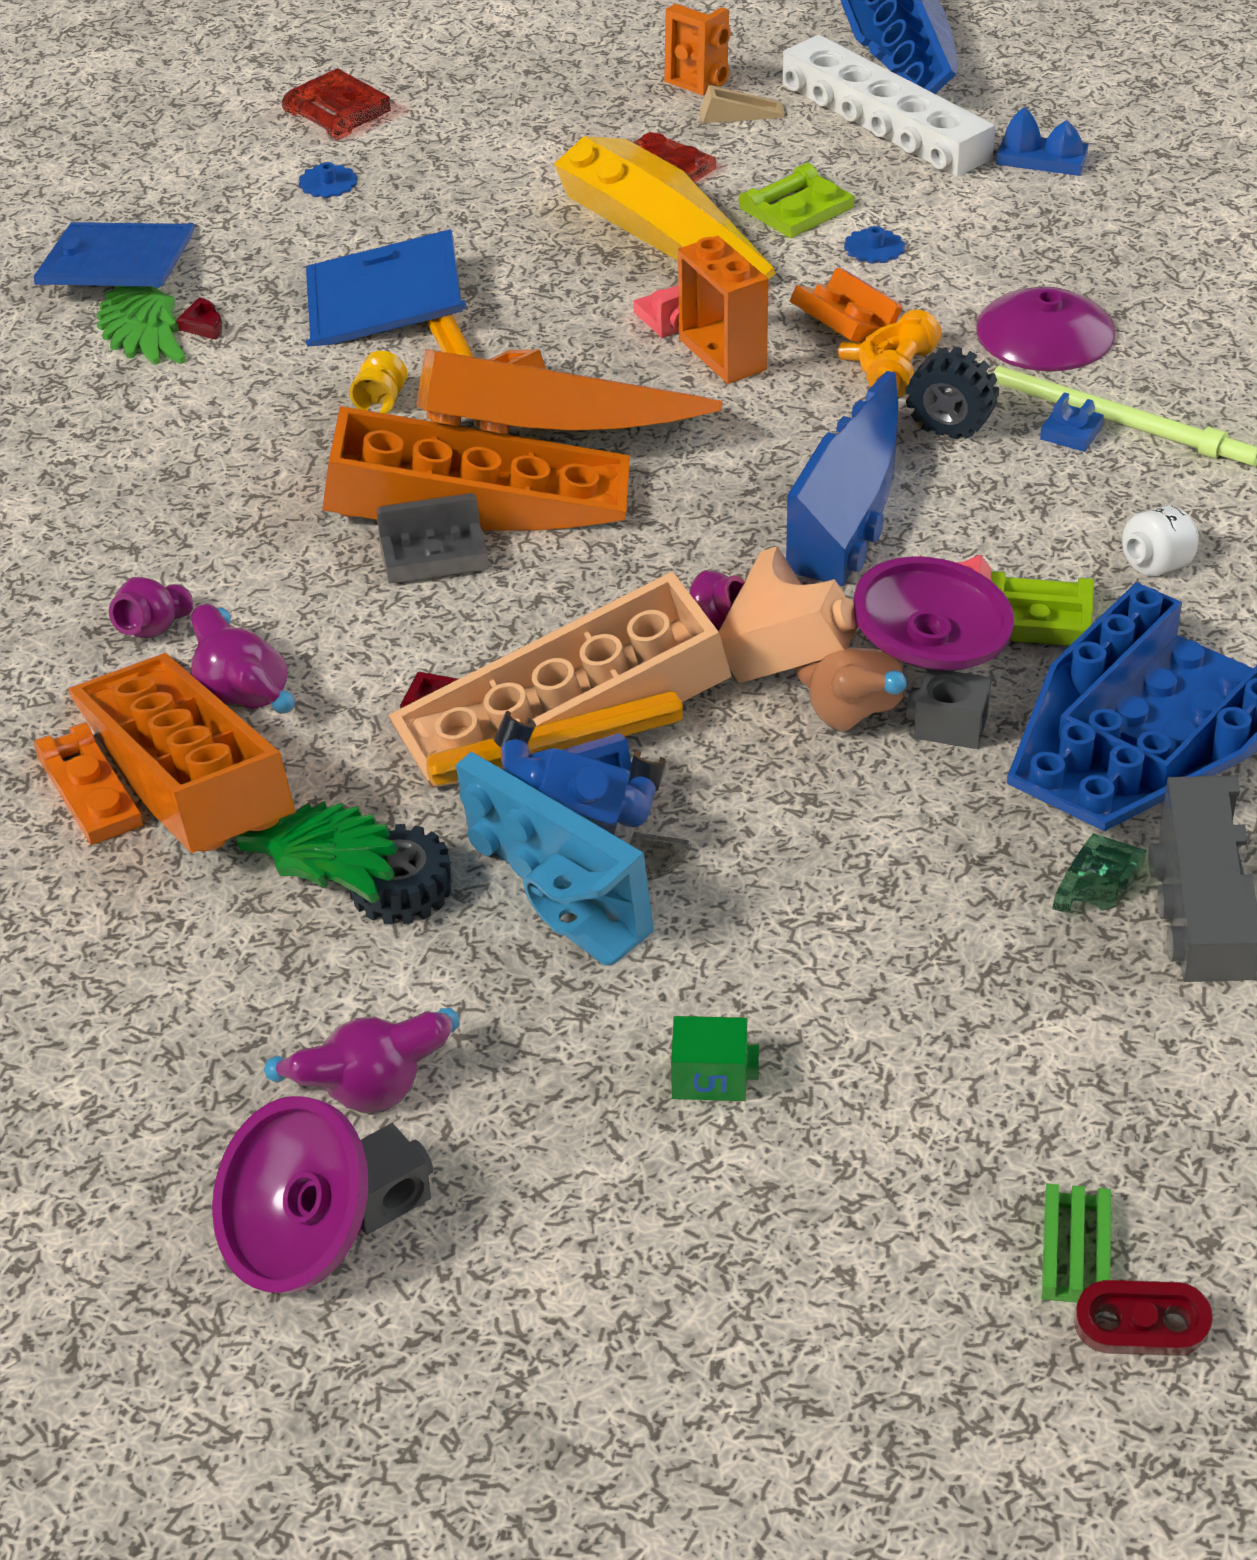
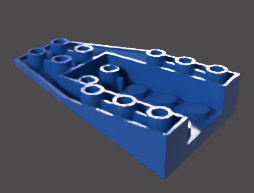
[1007,582,1257,831]

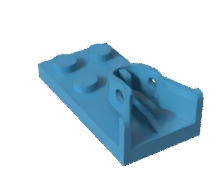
[456,751,654,966]

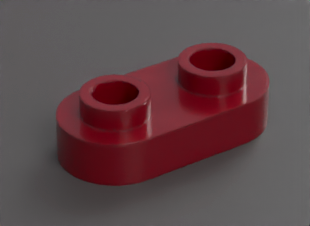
[1074,1280,1213,1356]

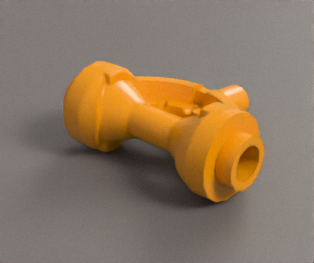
[838,309,942,397]

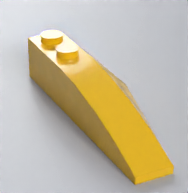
[554,136,776,280]

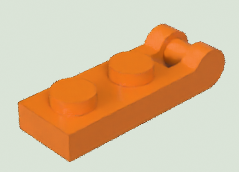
[33,722,143,845]

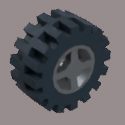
[905,347,999,440]
[349,824,452,925]

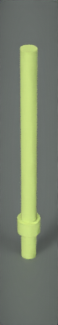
[994,366,1257,467]

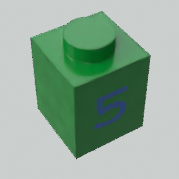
[671,1016,759,1101]

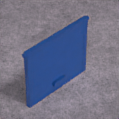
[34,222,195,288]
[306,229,467,347]

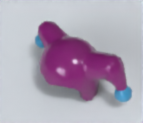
[191,603,295,714]
[264,1008,460,1113]

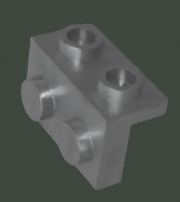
[376,493,489,584]

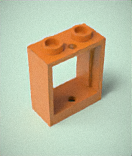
[678,235,768,384]

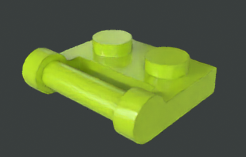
[738,162,855,238]
[991,571,1094,646]

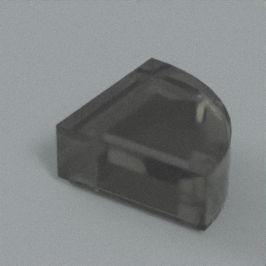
[630,832,689,881]

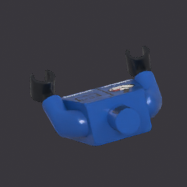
[494,711,666,836]

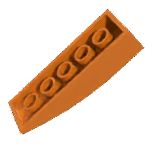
[416,349,723,434]
[322,406,630,531]
[68,652,296,853]

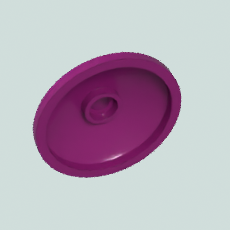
[976,287,1115,371]
[853,556,1014,671]
[212,1096,368,1294]

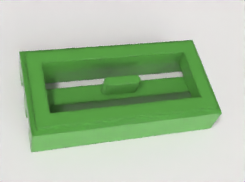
[1041,1183,1111,1303]

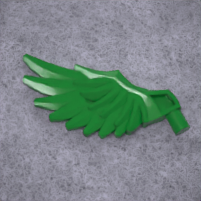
[235,801,397,903]

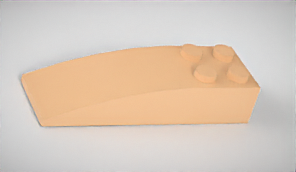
[388,571,732,788]

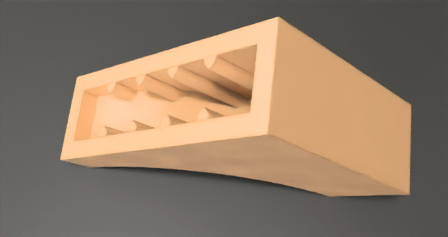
[719,546,858,683]

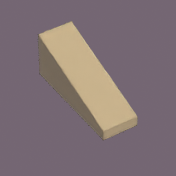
[700,85,785,123]

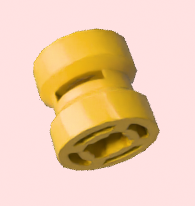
[349,350,408,414]

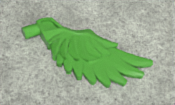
[96,286,186,365]

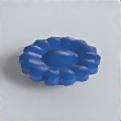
[299,162,357,198]
[844,226,905,264]

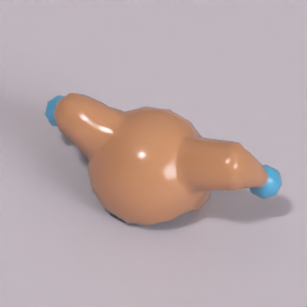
[795,647,907,731]

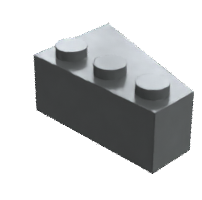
[1148,775,1257,982]

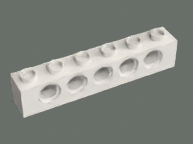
[783,34,995,177]

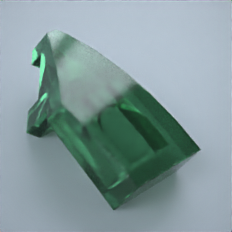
[1052,833,1147,912]

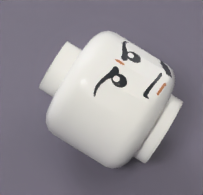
[1122,505,1199,576]

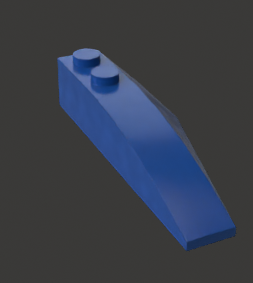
[840,0,958,94]
[786,371,898,586]

